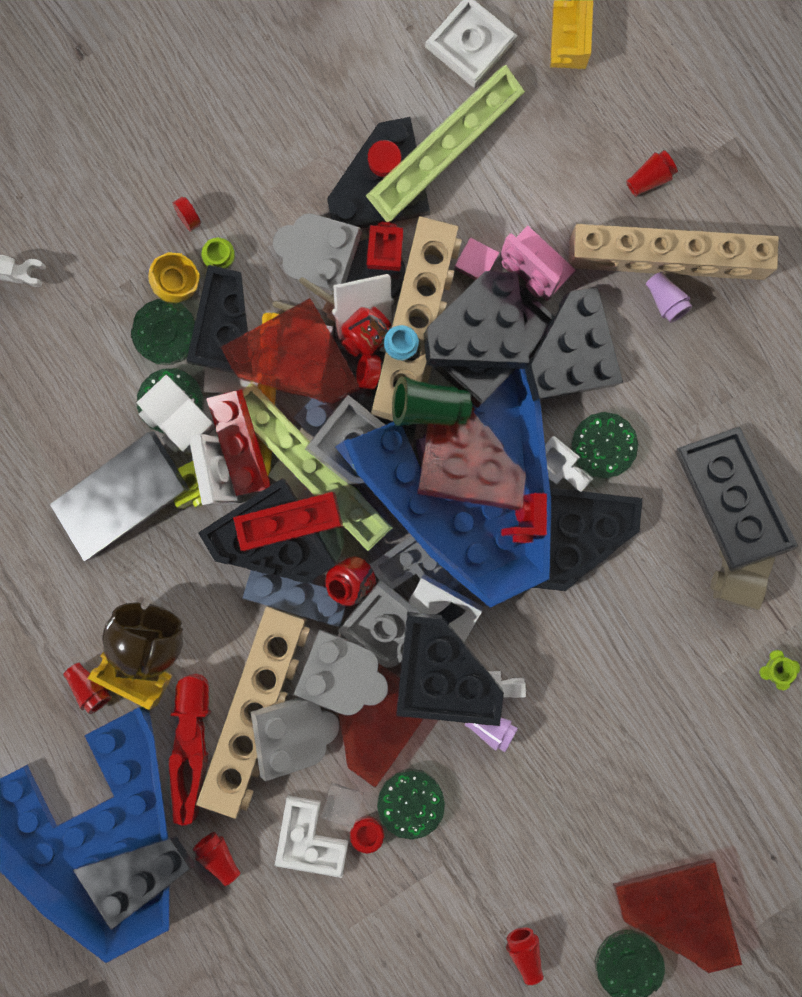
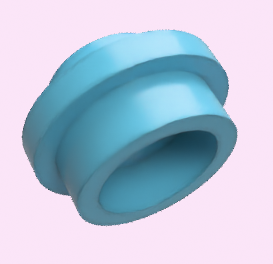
[384,325,419,360]

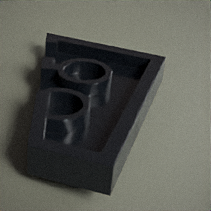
[186,265,253,378]
[73,836,195,929]

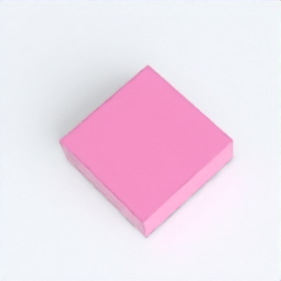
[454,237,499,280]

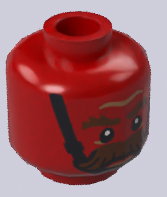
[341,306,391,357]
[325,556,376,606]

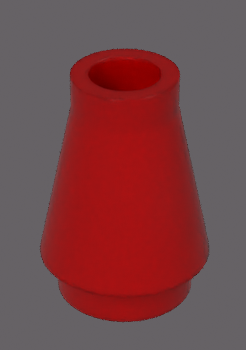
[626,150,678,197]
[63,662,111,714]
[193,832,241,886]
[506,927,544,985]

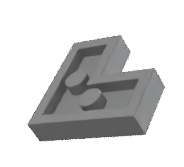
[370,535,461,590]

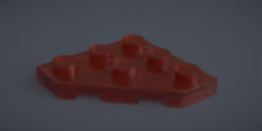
[221,298,360,405]
[417,407,526,511]
[338,662,423,788]
[613,858,742,973]

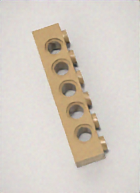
[371,216,462,426]
[569,224,779,280]
[196,606,310,819]

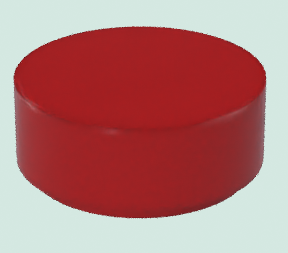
[368,140,401,177]
[172,196,201,232]
[356,354,381,389]
[350,816,384,854]

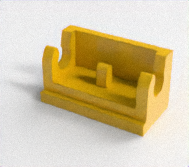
[550,0,593,69]
[88,652,173,710]

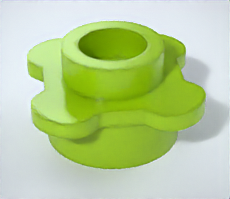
[759,650,800,690]

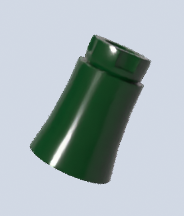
[392,376,472,426]

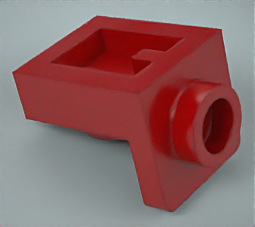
[367,222,404,271]
[501,493,547,543]

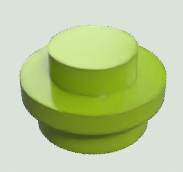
[201,237,235,269]

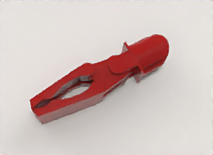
[169,673,211,826]

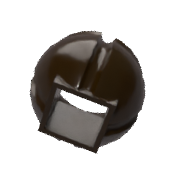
[102,602,183,681]

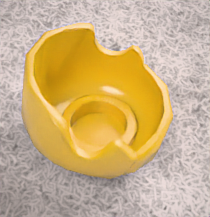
[148,252,200,303]

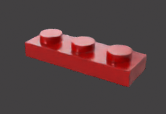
[207,389,271,496]
[233,492,343,551]

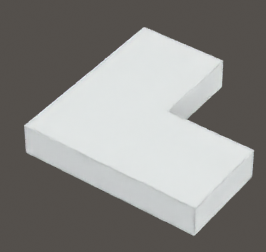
[275,795,348,878]

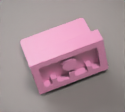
[500,226,576,301]

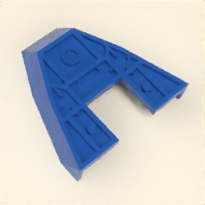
[335,369,551,608]
[0,706,169,963]

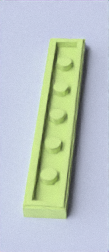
[366,65,525,222]
[243,382,392,551]

